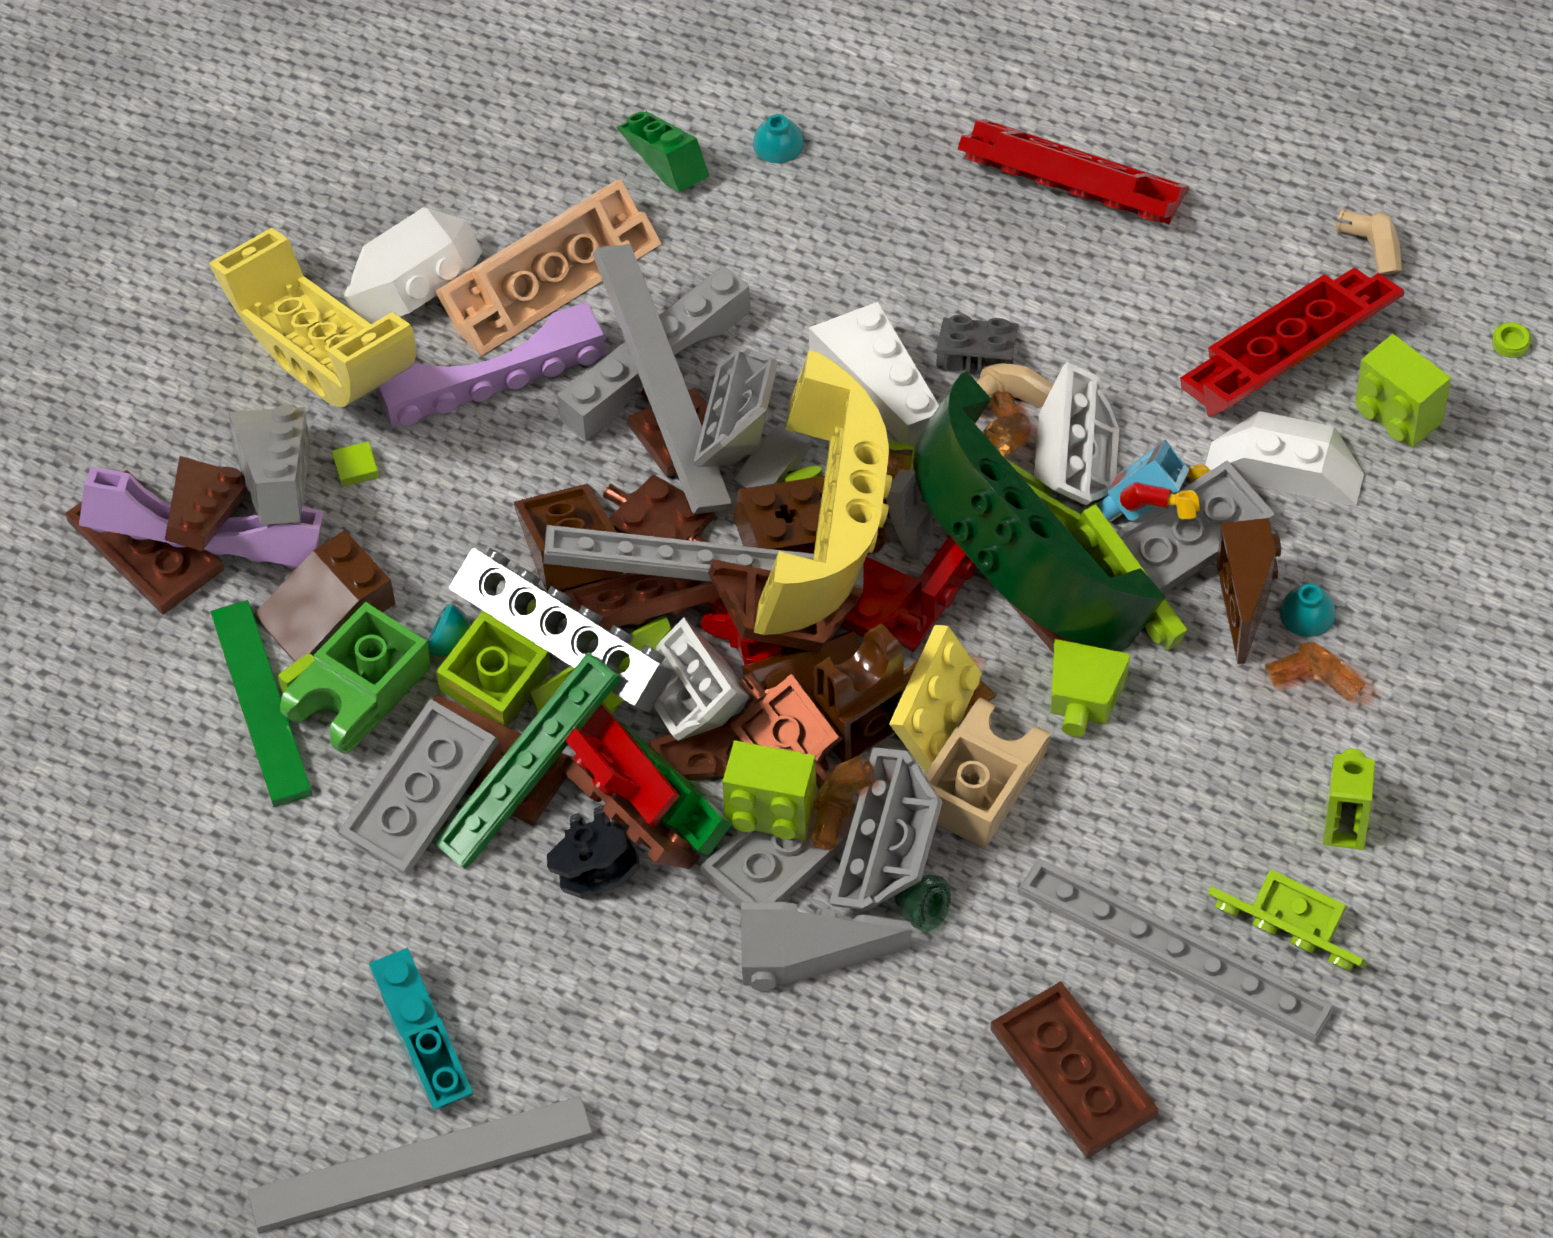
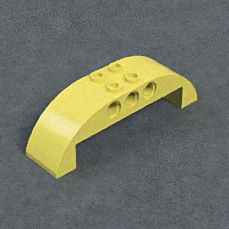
[209,228,416,407]
[754,350,892,635]

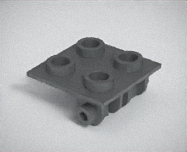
[936,315,1018,374]

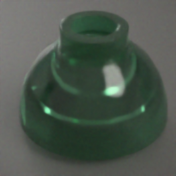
[895,875,951,932]

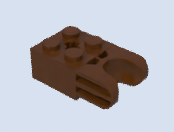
[733,476,887,555]
[813,623,909,765]

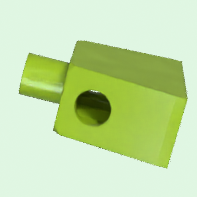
[1050,639,1130,737]
[1323,748,1375,850]

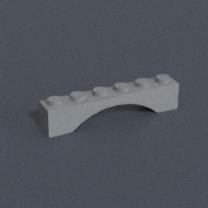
[557,266,751,441]

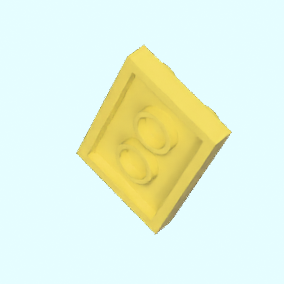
[889,625,982,771]

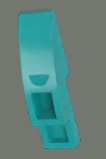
[369,947,473,1111]

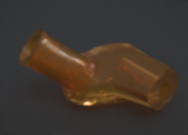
[983,391,1031,457]
[1265,642,1366,701]
[810,755,875,851]

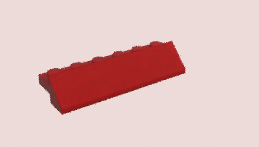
[957,119,1189,225]
[1180,267,1404,417]

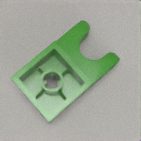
[280,602,431,754]

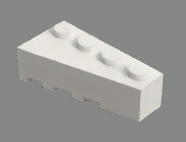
[809,302,939,445]

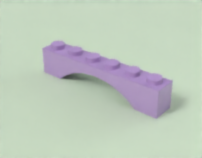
[376,302,606,427]
[79,466,324,570]

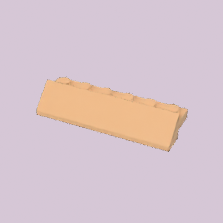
[435,180,661,356]

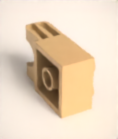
[925,698,1051,849]

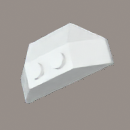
[344,207,482,324]
[1034,362,1119,505]
[1205,411,1364,506]
[653,618,750,741]

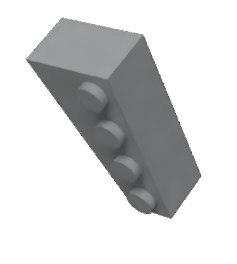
[228,405,310,525]

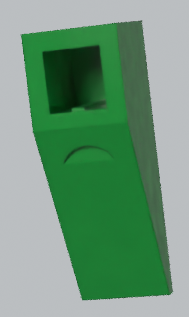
[616,111,710,193]

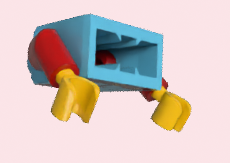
[1097,439,1210,522]

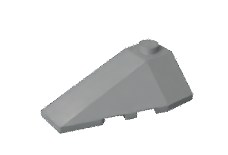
[741,902,911,991]

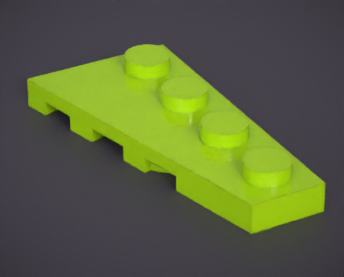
[1072,504,1187,651]

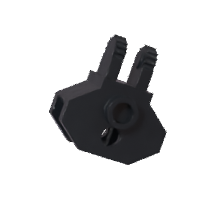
[547,805,640,898]

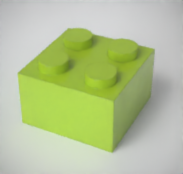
[1355,334,1451,448]
[436,611,551,727]
[722,740,817,840]

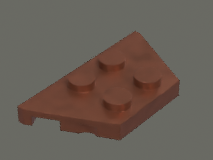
[708,559,862,653]

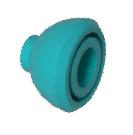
[753,114,804,163]
[1280,584,1335,637]
[427,603,470,657]

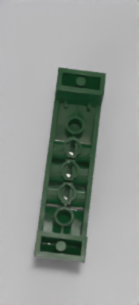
[913,372,1166,652]

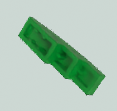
[620,722,732,856]

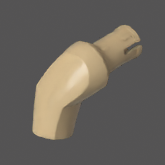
[1336,209,1402,276]
[976,363,1054,408]

